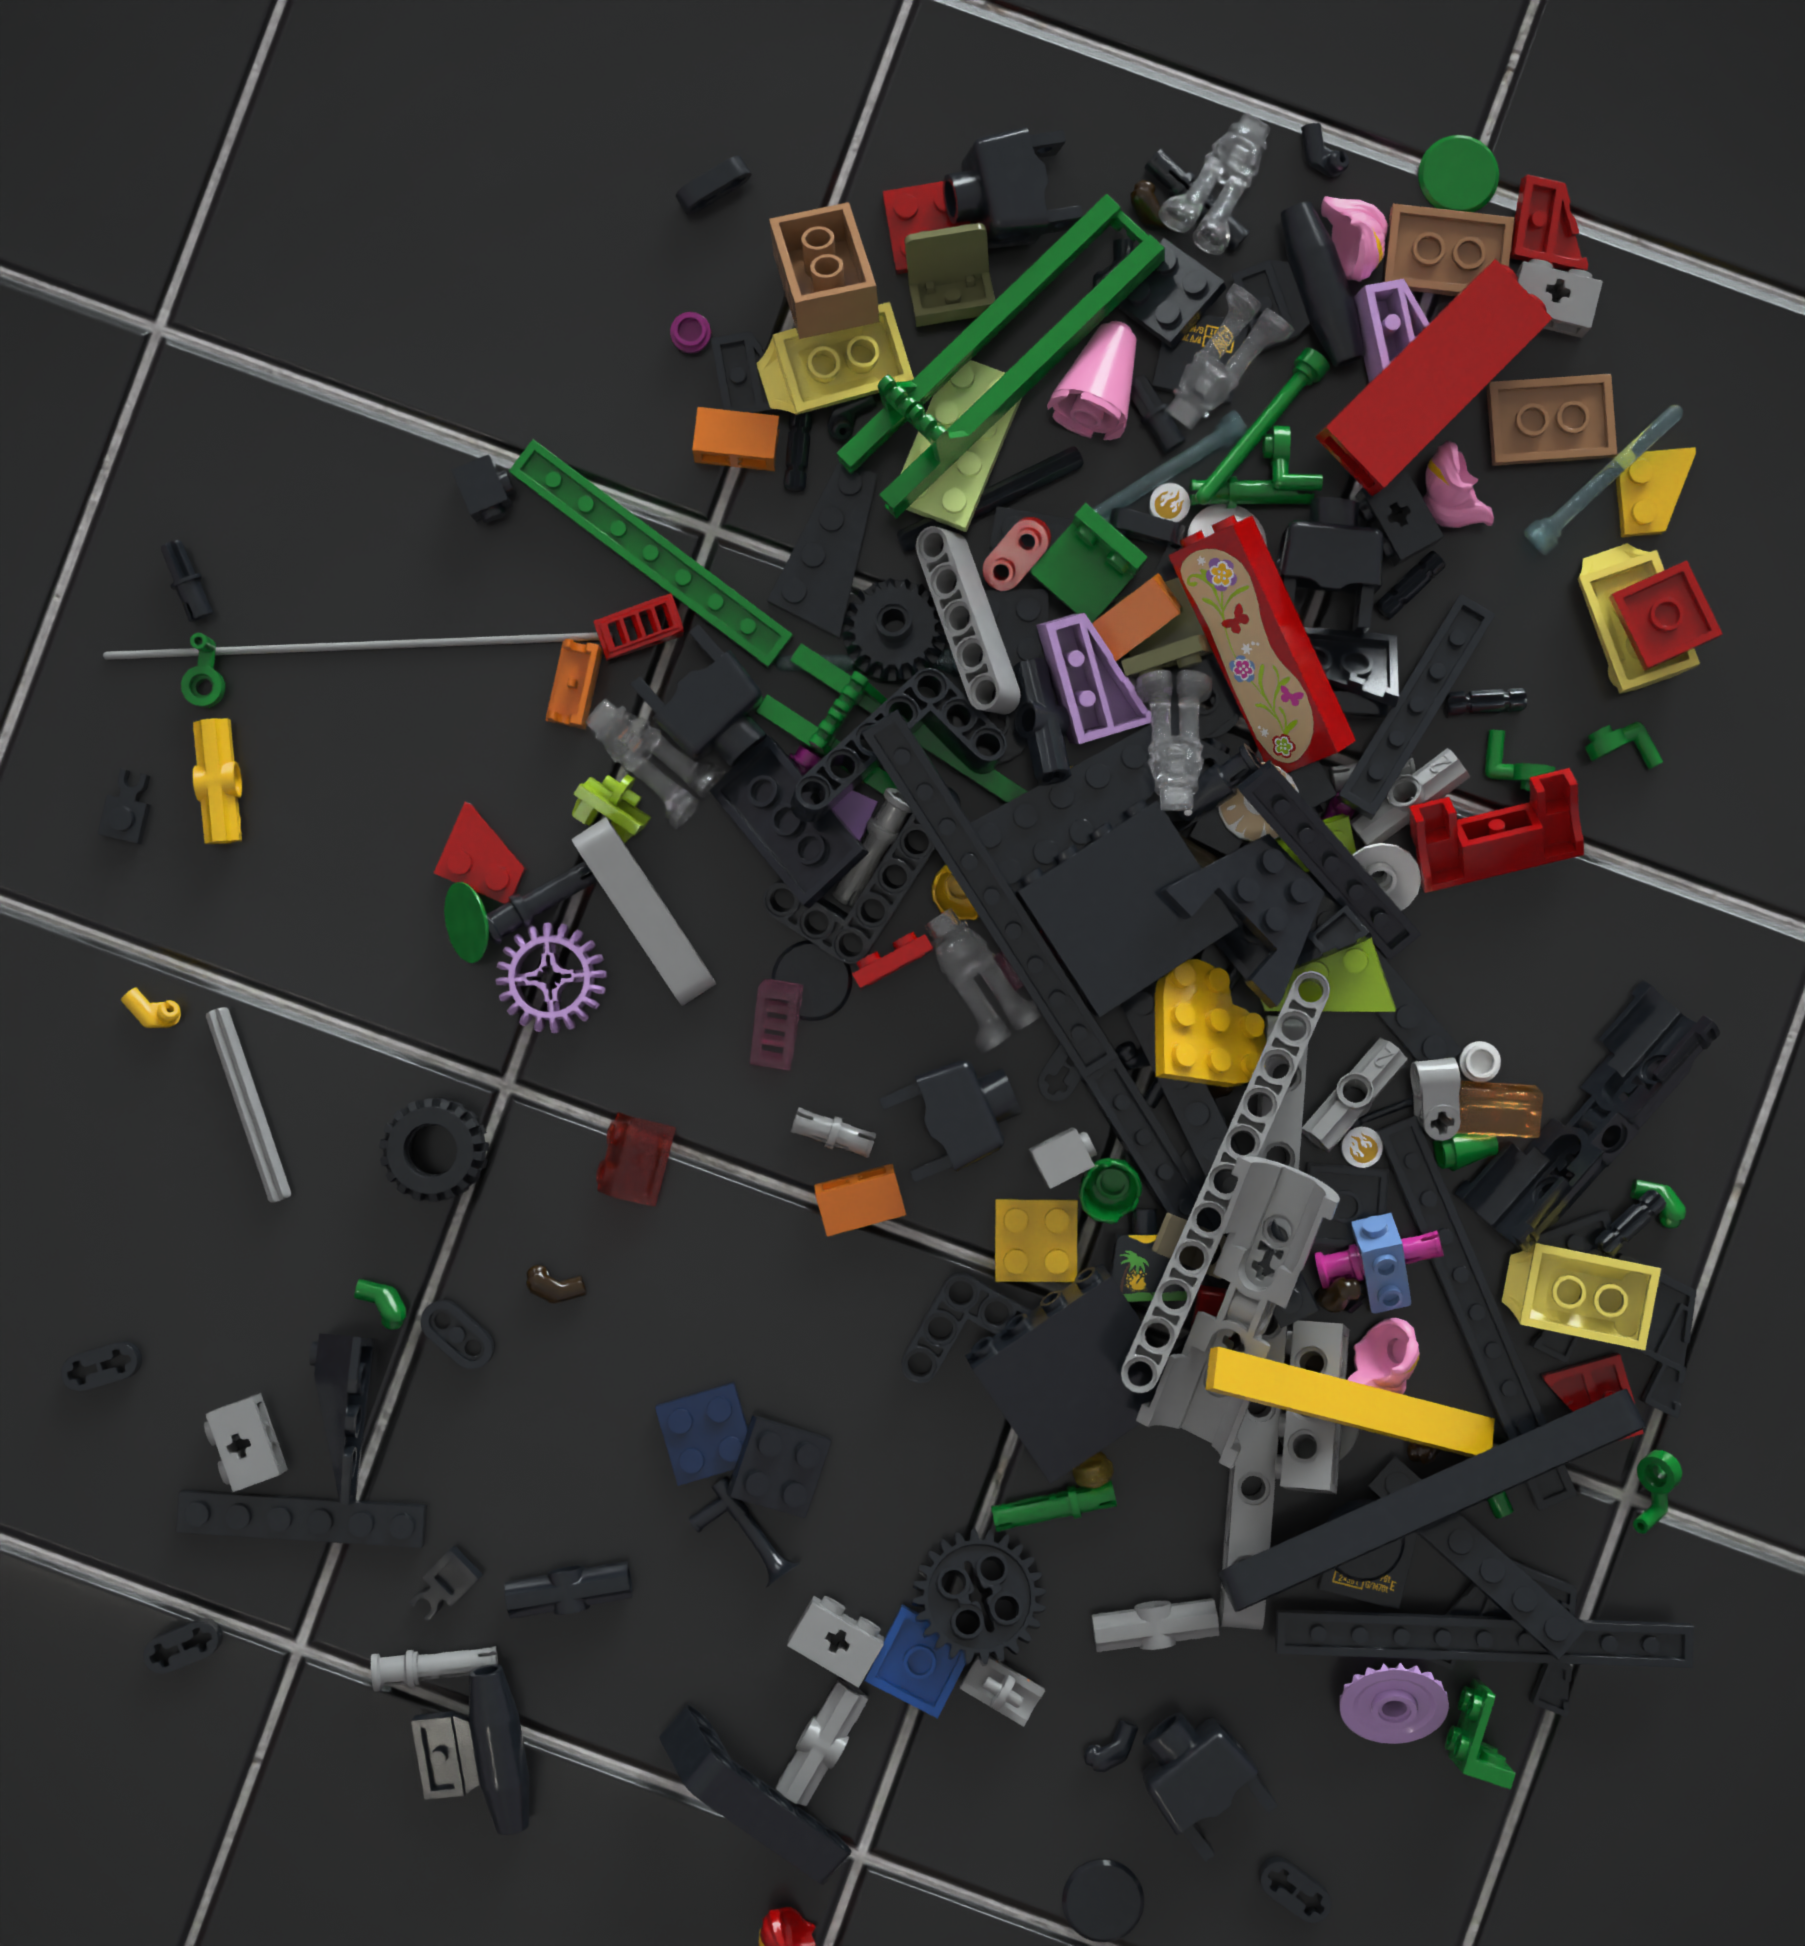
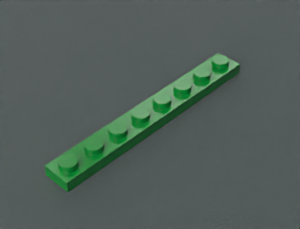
[509,439,793,669]

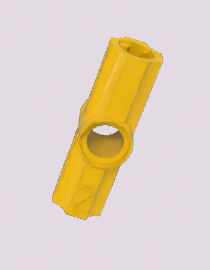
[193,718,242,844]

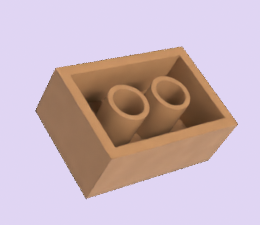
[769,202,880,339]

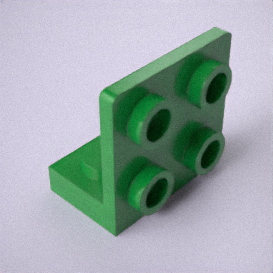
[1030,503,1148,623]
[1445,1678,1516,1789]

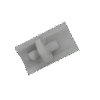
[960,1656,1045,1727]

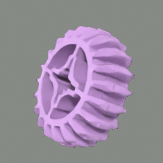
[496,922,607,1033]

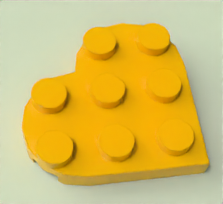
[1155,959,1266,1087]

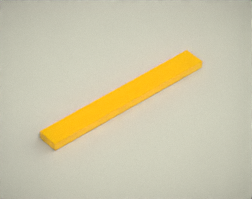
[1205,1347,1495,1458]

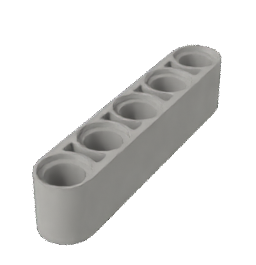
[916,526,1021,715]
[571,817,716,1006]

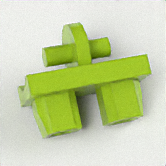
[572,774,651,843]

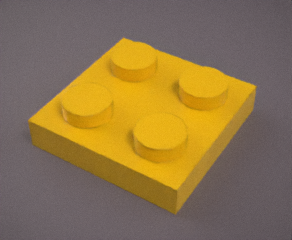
[995,1199,1078,1282]

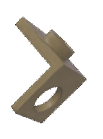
[1152,1213,1227,1279]

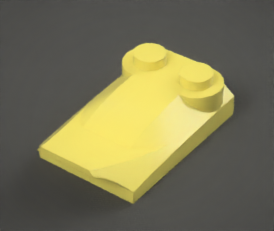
[756,302,914,415]
[1578,543,1700,694]
[1502,1243,1661,1350]

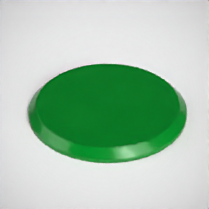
[1418,135,1499,213]
[444,882,489,963]

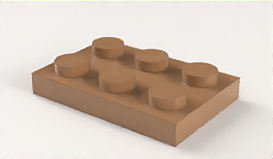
[1382,203,1514,296]
[1486,374,1617,466]

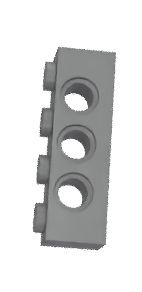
[1275,1320,1350,1494]

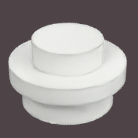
[1459,1041,1501,1082]

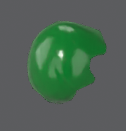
[1079,1158,1142,1224]

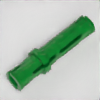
[1189,476,1314,508]
[991,1480,1117,1532]

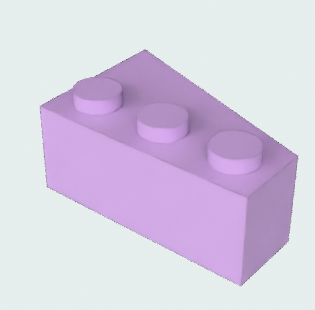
[1353,279,1429,383]
[1036,613,1157,744]

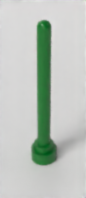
[1195,348,1330,505]

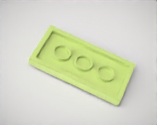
[901,360,1022,532]

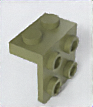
[904,223,995,327]
[1115,578,1213,682]

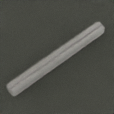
[206,1007,291,1203]

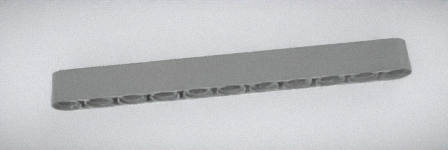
[1121,971,1330,1393]

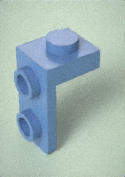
[1351,1213,1411,1314]

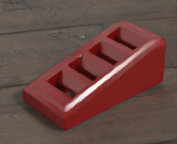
[593,593,684,661]

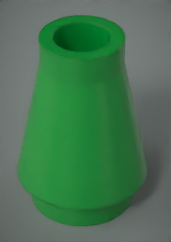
[1434,1131,1498,1171]

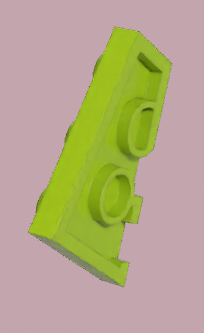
[1261,938,1396,1012]

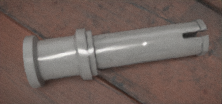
[832,788,913,907]
[371,1646,498,1692]

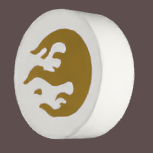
[1149,483,1190,523]
[1340,1127,1383,1168]

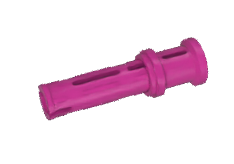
[1315,1230,1444,1289]

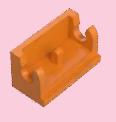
[692,407,779,471]
[1092,573,1182,661]
[545,639,603,730]
[814,1163,906,1237]

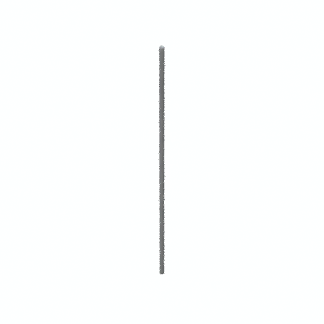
[103,632,613,660]

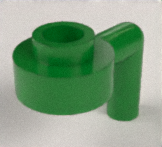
[1262,425,1323,491]
[181,633,225,708]
[1584,722,1663,769]
[1485,730,1556,791]
[1633,1450,1682,1534]

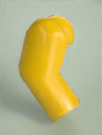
[120,987,181,1028]

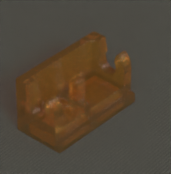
[1457,1081,1543,1138]

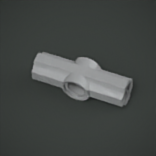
[1350,748,1470,846]
[1302,1037,1408,1153]
[1091,1598,1219,1652]
[776,1679,869,1807]

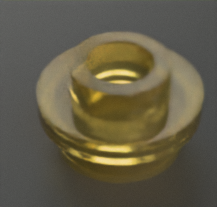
[1073,1451,1114,1488]

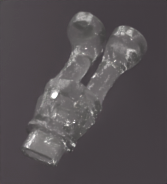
[1158,113,1271,255]
[1165,283,1295,430]
[1135,670,1213,811]
[585,699,725,829]
[924,908,1042,1054]

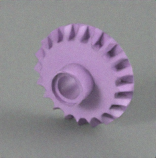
[1340,1662,1449,1744]

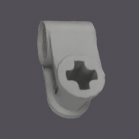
[1410,1057,1461,1141]

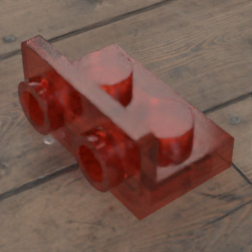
[596,1112,676,1207]

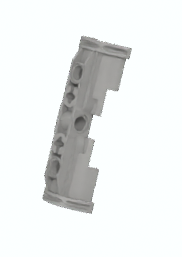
[1136,1156,1340,1469]

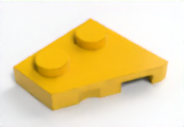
[1614,447,1696,537]

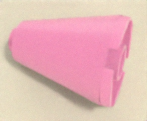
[1047,321,1137,440]

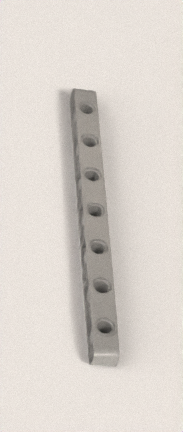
[1219,1015,1308,1630]

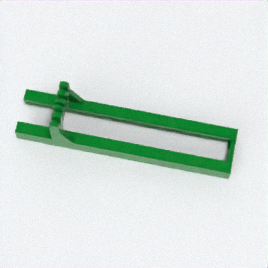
[836,194,1165,519]
[756,643,1028,815]

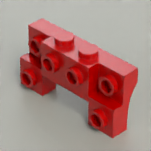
[1409,768,1584,893]

